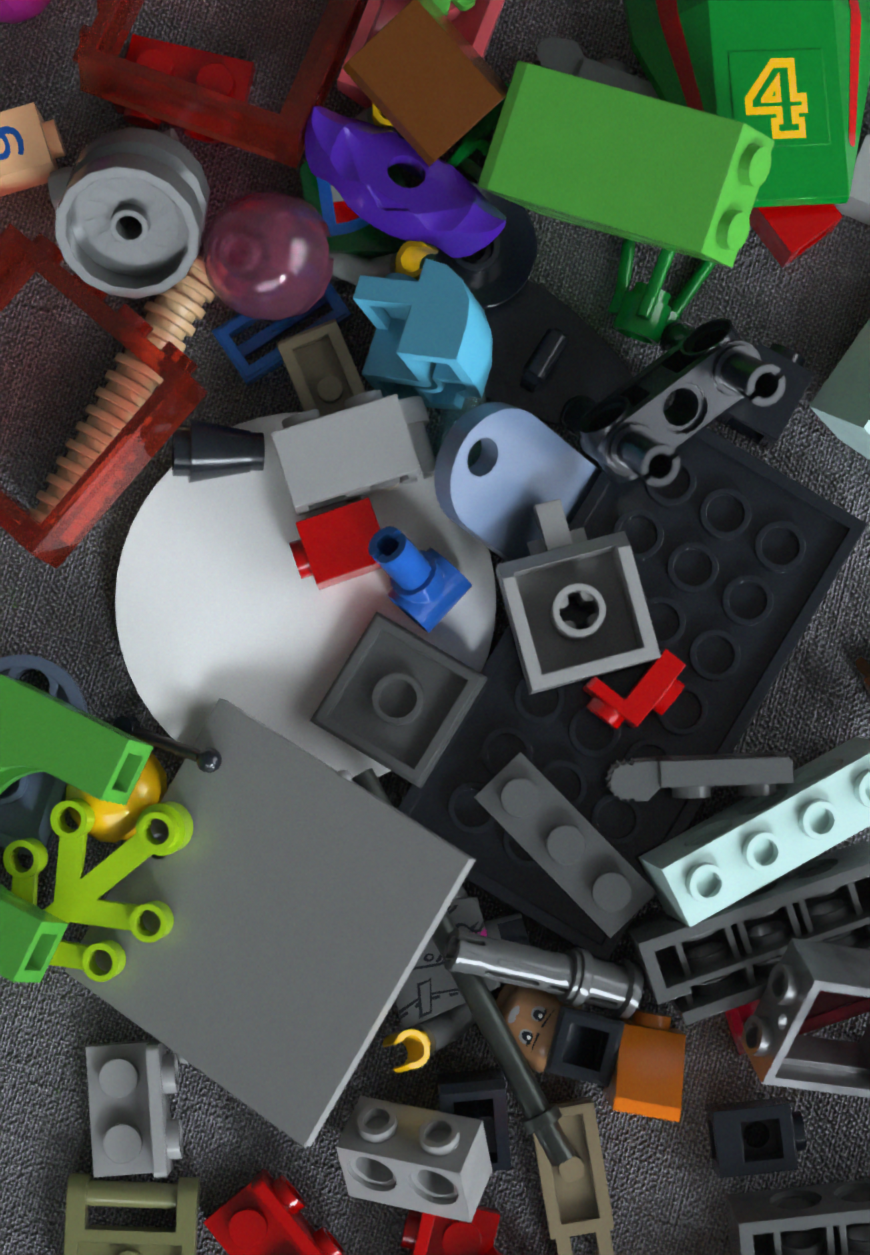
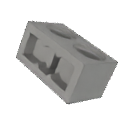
[336,1096,492,1223]

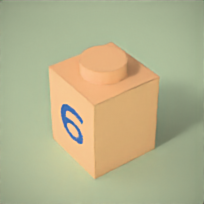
[0,102,66,197]

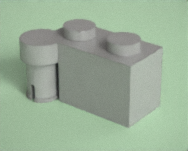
[271,390,436,516]

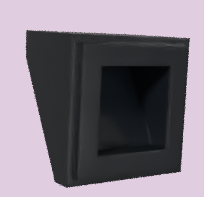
[544,1005,625,1087]

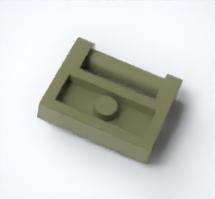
[64,1173,200,1255]

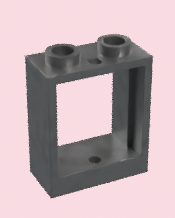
[741,938,870,1098]

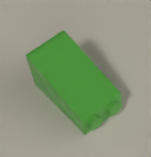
[477,61,775,268]

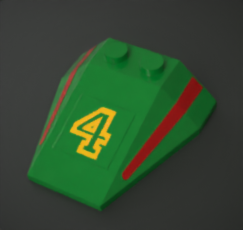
[623,0,870,207]

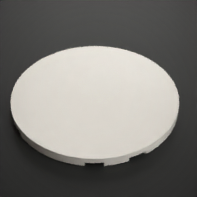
[115,412,496,778]

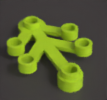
[3,798,194,982]

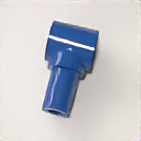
[368,526,472,633]

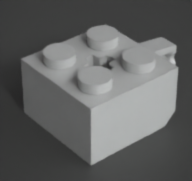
[496,498,661,695]

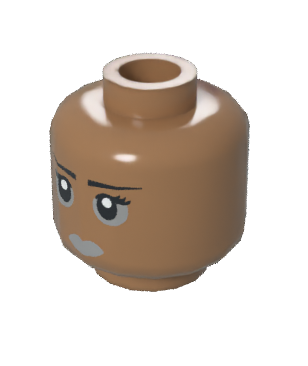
[495,983,582,1072]

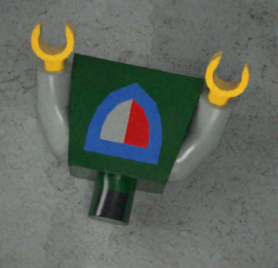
[266,103,438,286]

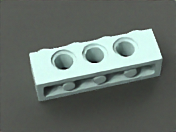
[638,736,870,927]

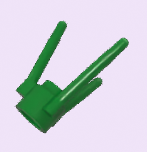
[608,238,716,346]

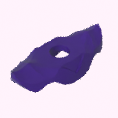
[305,106,506,259]

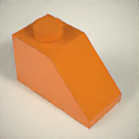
[603,1009,686,1122]

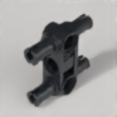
[561,318,786,487]

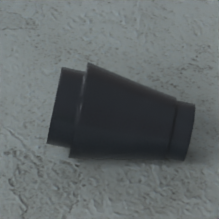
[172,419,265,483]

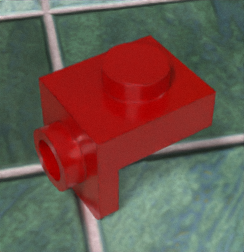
[582,649,686,730]

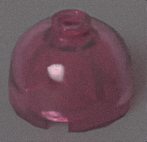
[203,192,334,320]

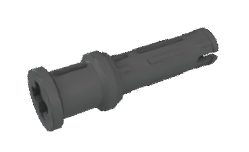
[443,928,644,1019]

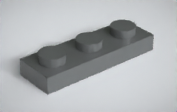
[474,752,657,938]

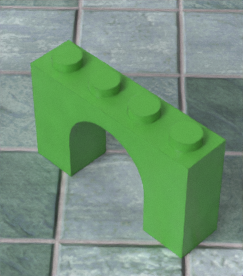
[0,674,154,983]

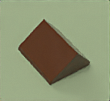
[342,0,509,167]

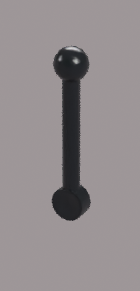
[113,716,222,773]

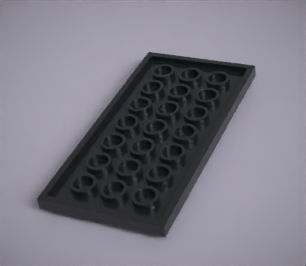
[397,403,868,961]

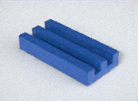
[212,262,352,387]

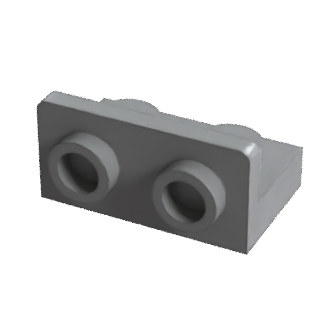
[85,1039,184,1178]

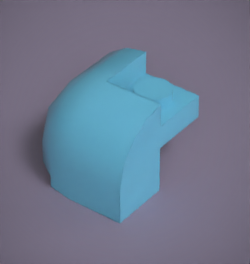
[353,258,493,410]

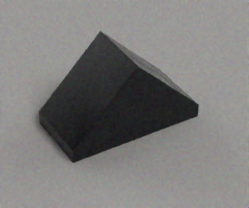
[438,1068,511,1171]

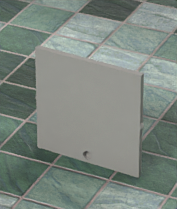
[65,698,475,1147]

